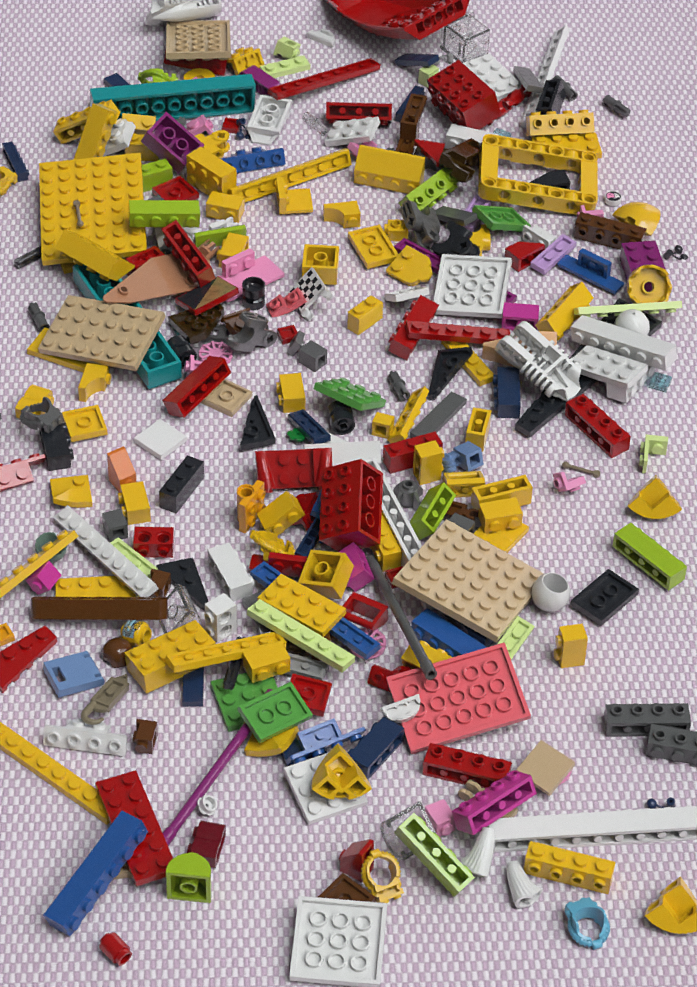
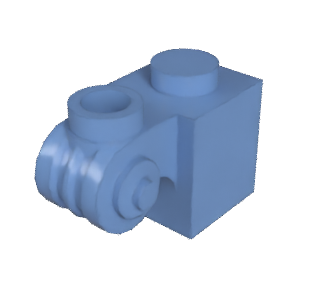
[442,441,484,473]

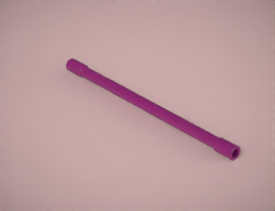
[162,689,272,846]

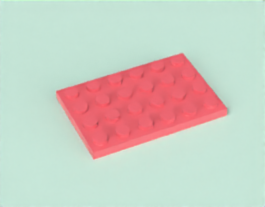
[386,642,531,754]

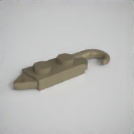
[81,674,129,725]

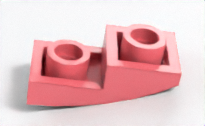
[266,287,307,318]

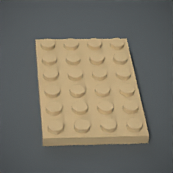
[166,20,231,61]
[38,295,166,371]

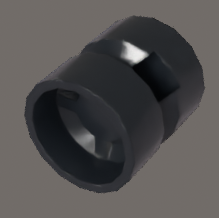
[242,277,265,311]
[167,335,197,369]
[328,400,355,435]

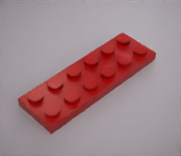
[95,770,173,886]

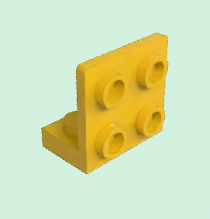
[227,46,265,75]
[276,176,313,214]

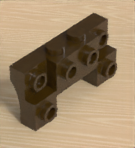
[439,138,481,183]

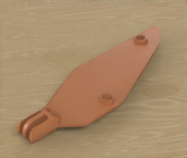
[103,239,221,304]

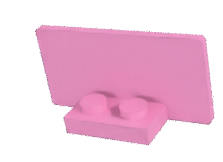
[219,248,284,302]

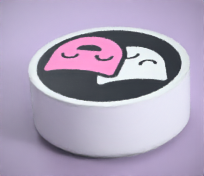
[604,191,622,206]

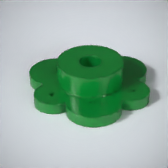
[287,428,306,442]

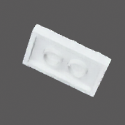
[324,117,380,147]

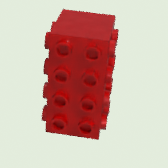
[427,60,501,130]
[319,459,383,552]

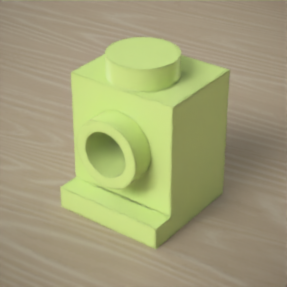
[273,36,301,59]

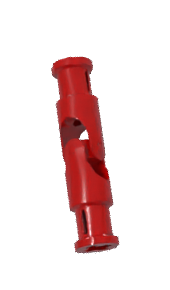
[487,84,532,125]

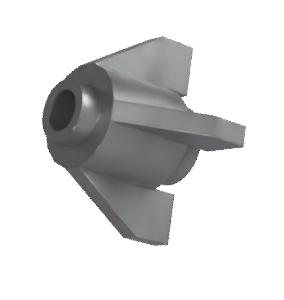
[393,480,423,511]

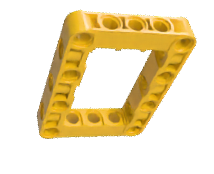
[478,134,598,215]

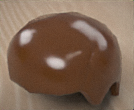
[101,637,133,668]

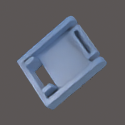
[43,651,105,698]

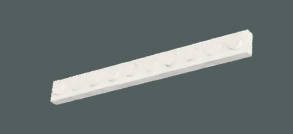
[520,25,570,128]

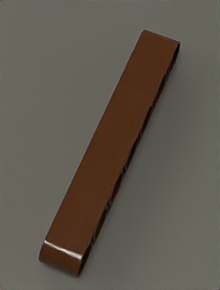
[31,596,168,620]

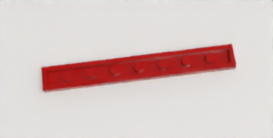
[268,58,381,100]

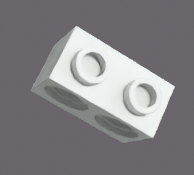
[204,593,237,643]

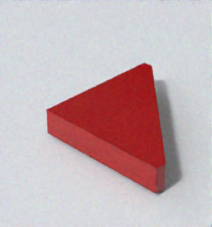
[414,139,445,167]

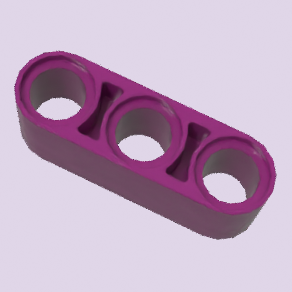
[239,65,281,97]

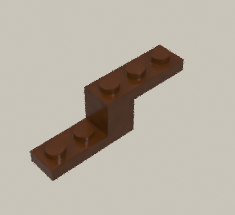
[395,93,427,155]

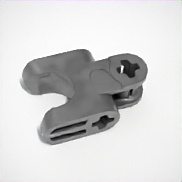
[400,200,441,250]
[226,311,277,352]

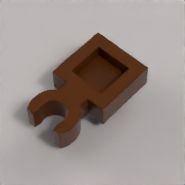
[443,501,479,521]

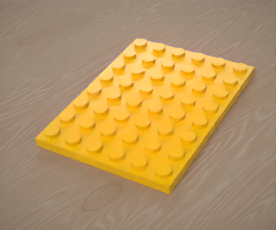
[39,153,147,266]

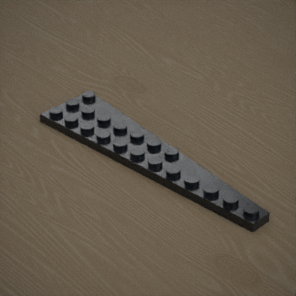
[515,298,662,438]

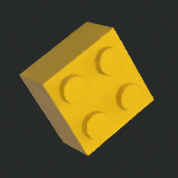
[302,244,339,285]
[298,550,354,599]

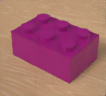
[141,112,204,174]
[620,241,666,292]

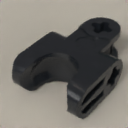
[430,220,480,257]

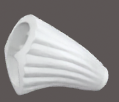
[461,827,495,878]
[506,861,542,908]

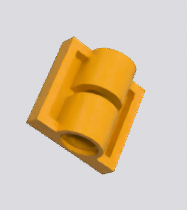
[237,480,266,534]

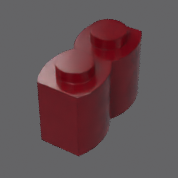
[187,820,226,868]

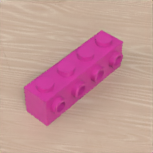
[451,770,537,835]

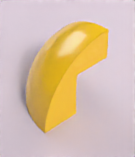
[612,202,661,236]
[628,475,682,519]
[311,743,372,800]
[645,876,697,934]

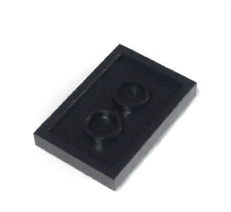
[570,569,639,626]

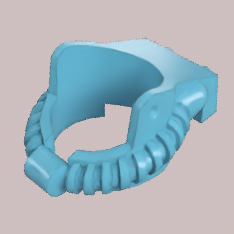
[565,897,610,950]

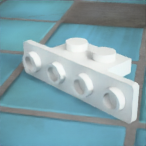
[43,719,128,756]

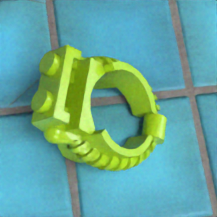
[137,68,178,84]

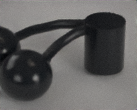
[663,245,688,260]

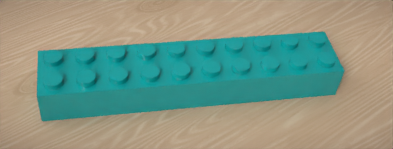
[90,74,256,121]
[73,264,182,389]

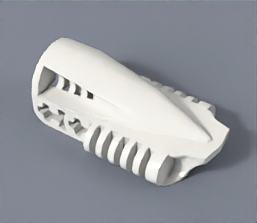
[145,0,222,26]
[495,321,581,402]

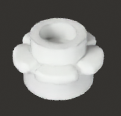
[197,795,218,816]

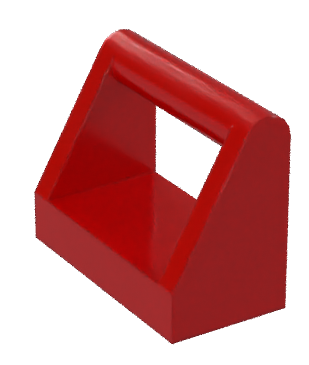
[343,592,388,631]

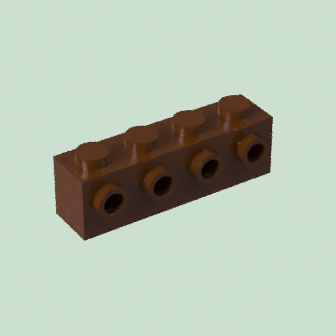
[574,212,647,250]

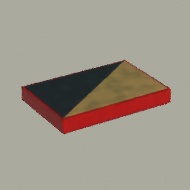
[175,276,239,316]

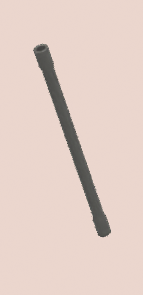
[366,555,437,680]

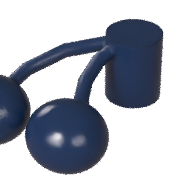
[236,118,251,140]
[646,797,675,809]

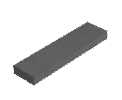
[410,391,467,438]

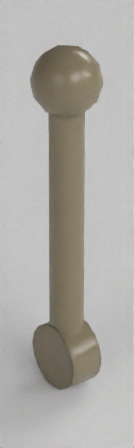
[73,200,84,227]
[562,461,600,478]

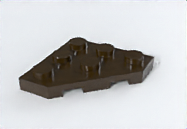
[168,304,225,344]

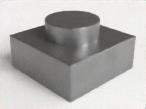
[287,330,305,356]

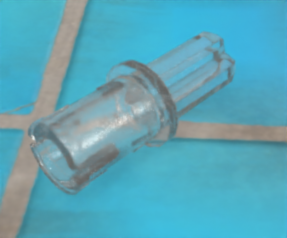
[302,112,328,136]

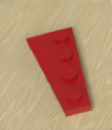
[0,625,57,693]

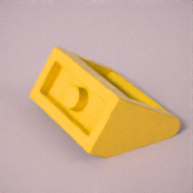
[443,471,485,498]

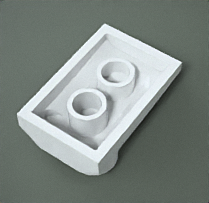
[247,95,292,146]
[76,119,136,157]

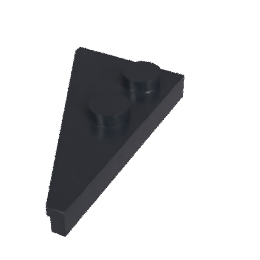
[428,347,473,400]
[240,395,276,451]
[156,557,209,610]

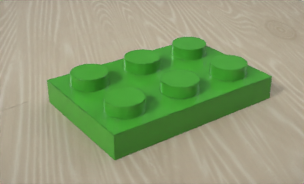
[472,205,531,232]
[237,682,313,744]

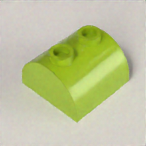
[166,852,212,903]

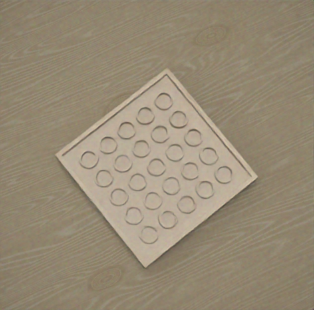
[392,519,544,642]

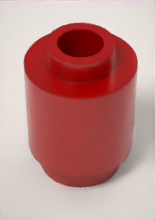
[99,932,132,966]

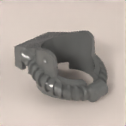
[20,397,63,433]

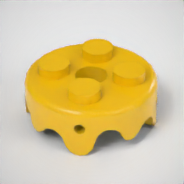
[626,265,672,304]

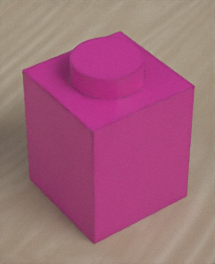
[25,561,61,595]

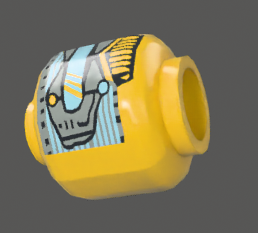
[120,620,152,647]

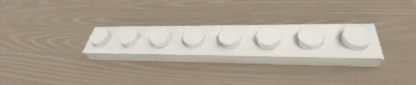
[53,505,158,597]

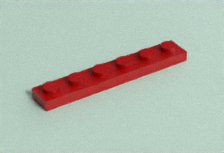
[405,321,511,344]

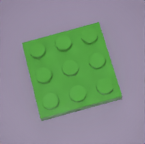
[313,377,386,411]
[210,673,278,732]

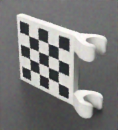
[288,267,333,321]

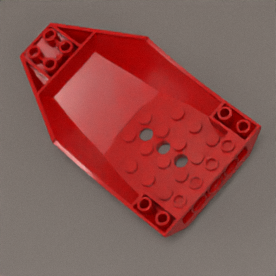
[325,0,470,40]

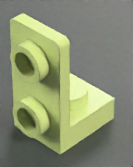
[639,434,668,473]

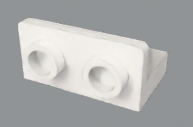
[522,225,557,249]

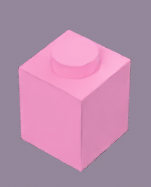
[424,799,456,837]

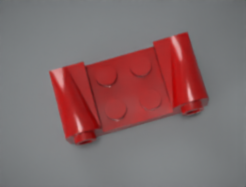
[255,448,333,493]

